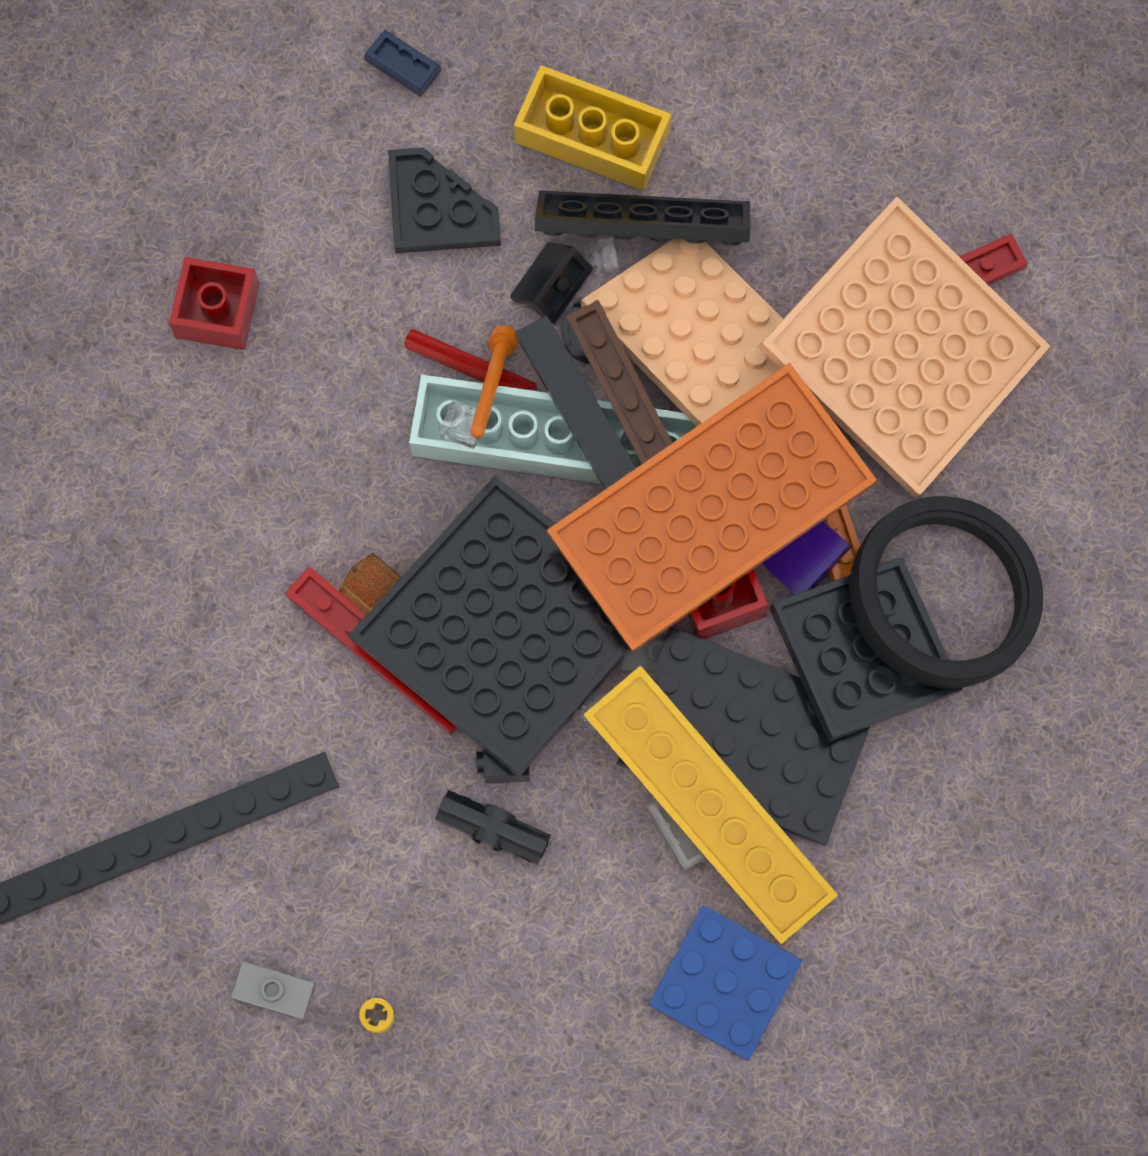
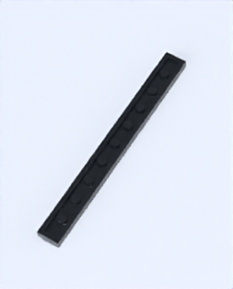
[0,752,339,925]

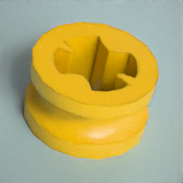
[359,998,394,1033]

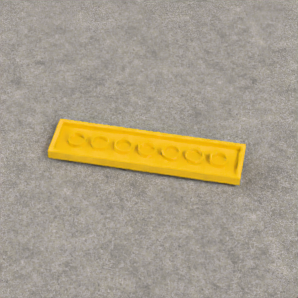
[583,665,838,944]

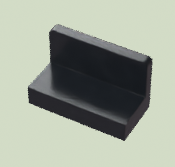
[510,242,593,324]

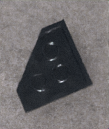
[388,147,501,253]

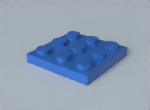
[648,905,803,1061]

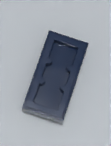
[364,29,441,97]

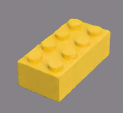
[514,65,671,191]

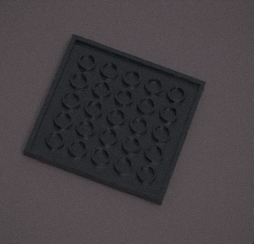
[349,476,631,778]

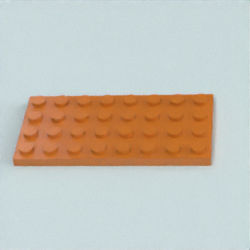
[547,363,877,653]

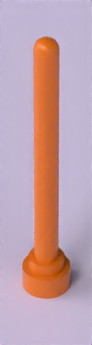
[470,325,518,438]

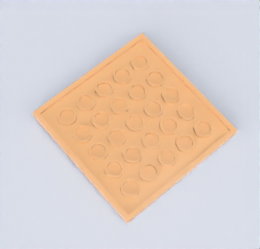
[758,197,1050,498]

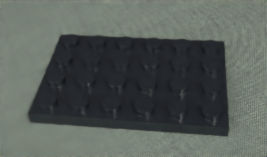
[616,627,870,846]

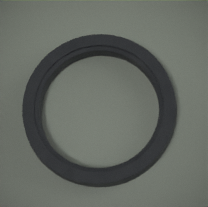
[849,496,1043,688]

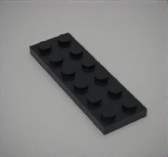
[535,190,750,245]

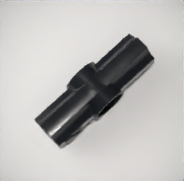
[435,790,551,865]

